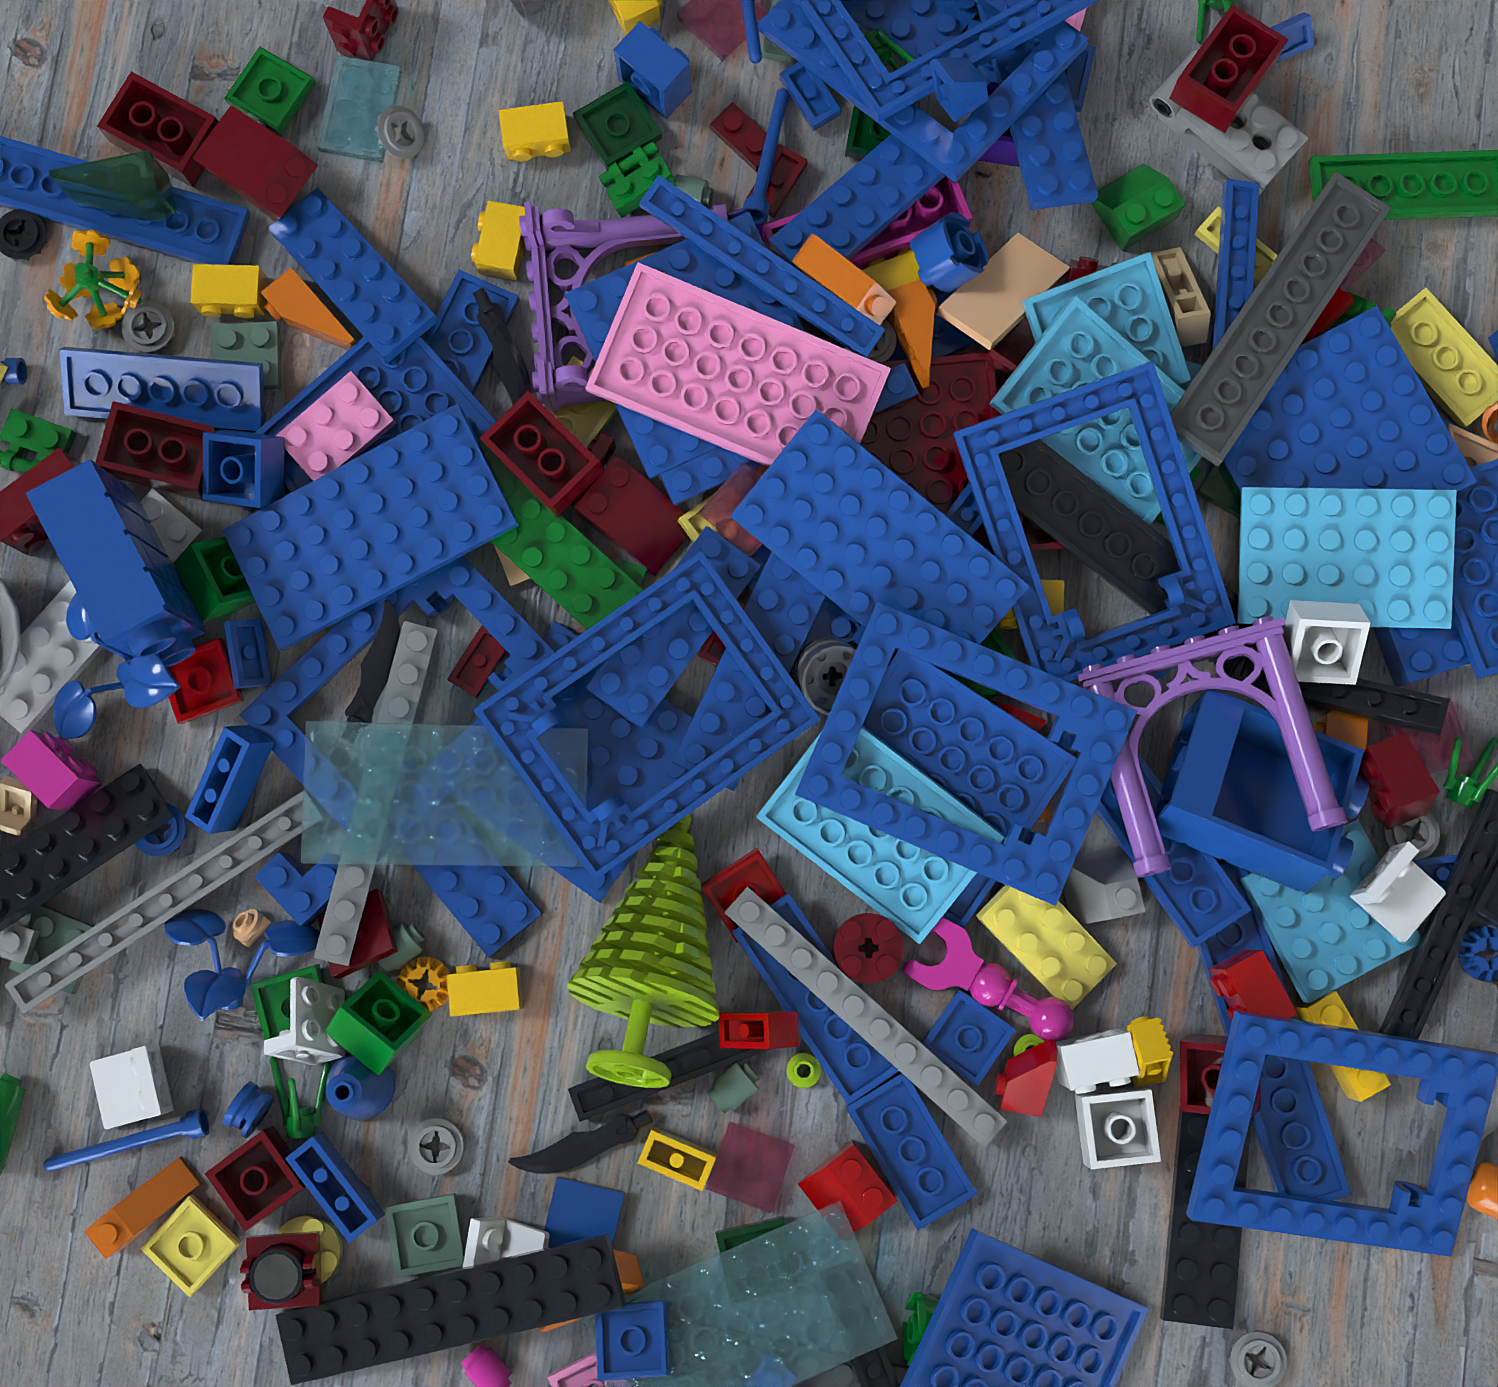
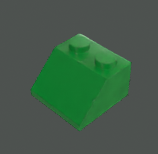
[1090,164,1186,251]
[173,537,256,622]

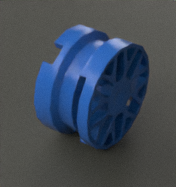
[222,1081,275,1138]

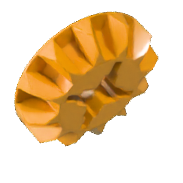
[397,957,450,1011]

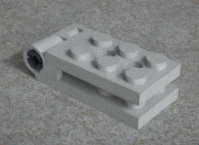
[1149,49,1308,196]

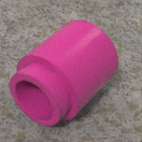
[461,1343,513,1387]

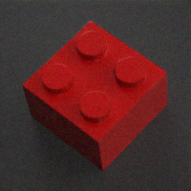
[1208,949,1298,1023]

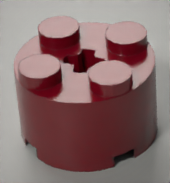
[832,913,903,983]

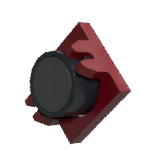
[240,1231,322,1311]

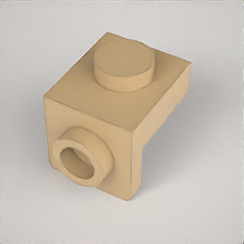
[0,775,38,835]

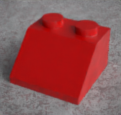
[797,1140,897,1240]

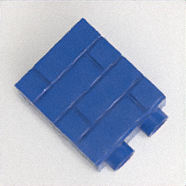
[26,459,206,667]
[1153,689,1369,892]

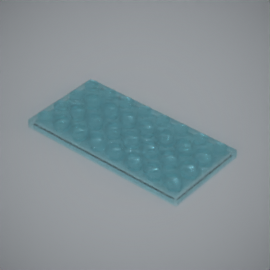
[301,721,588,867]
[581,1201,898,1387]

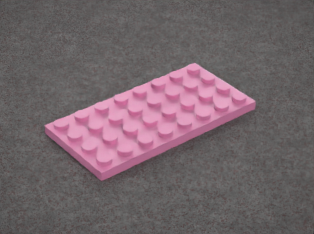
[585,263,891,467]

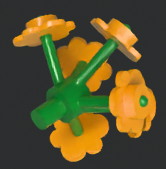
[44,230,143,330]

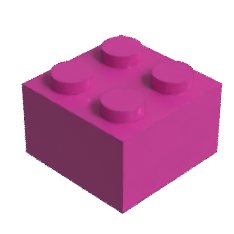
[0,730,103,811]

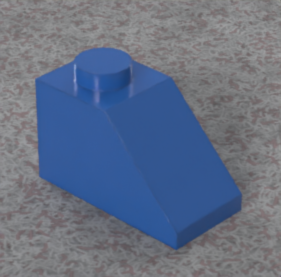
[930,58,989,123]

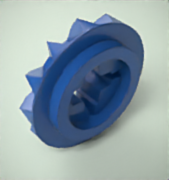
[135,803,187,856]
[1458,926,1498,982]

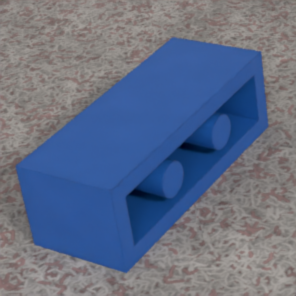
[185,725,275,834]
[285,1131,385,1244]

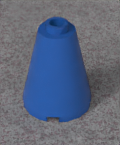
[326,1053,396,1121]

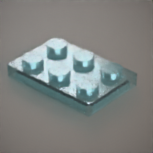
[317,56,403,163]

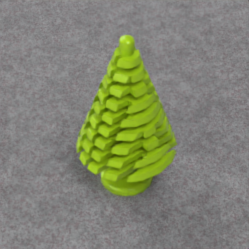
[566,814,719,1088]

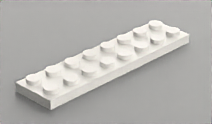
[0,488,205,735]

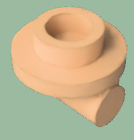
[233,909,272,948]

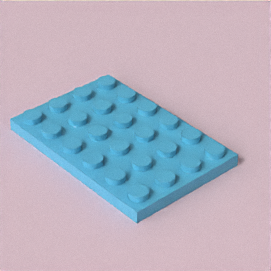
[989,296,1203,526]
[1236,487,1457,629]
[756,725,1005,944]

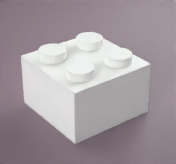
[1283,600,1370,685]
[1055,1029,1140,1094]
[1074,1087,1161,1169]

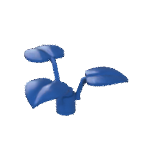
[53,592,180,740]
[165,909,320,1021]

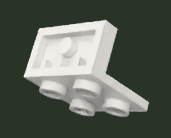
[1350,841,1446,942]
[264,977,345,1065]
[90,1043,174,1129]
[463,1216,550,1268]

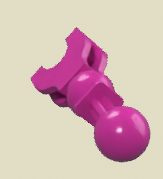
[901,917,1074,1042]

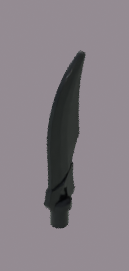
[473,288,531,405]
[341,599,400,743]
[508,1109,653,1174]

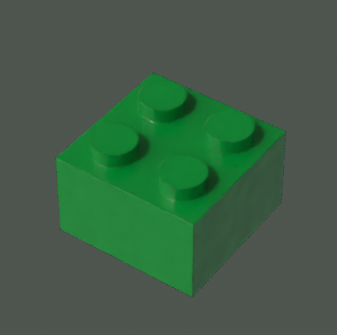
[325,971,432,1076]

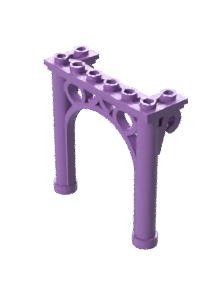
[519,202,728,415]
[1078,616,1348,878]

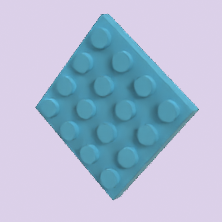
[1021,252,1191,385]
[1239,819,1421,1004]

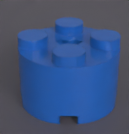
[910,212,989,292]

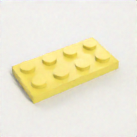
[1391,288,1498,429]
[976,885,1117,1010]

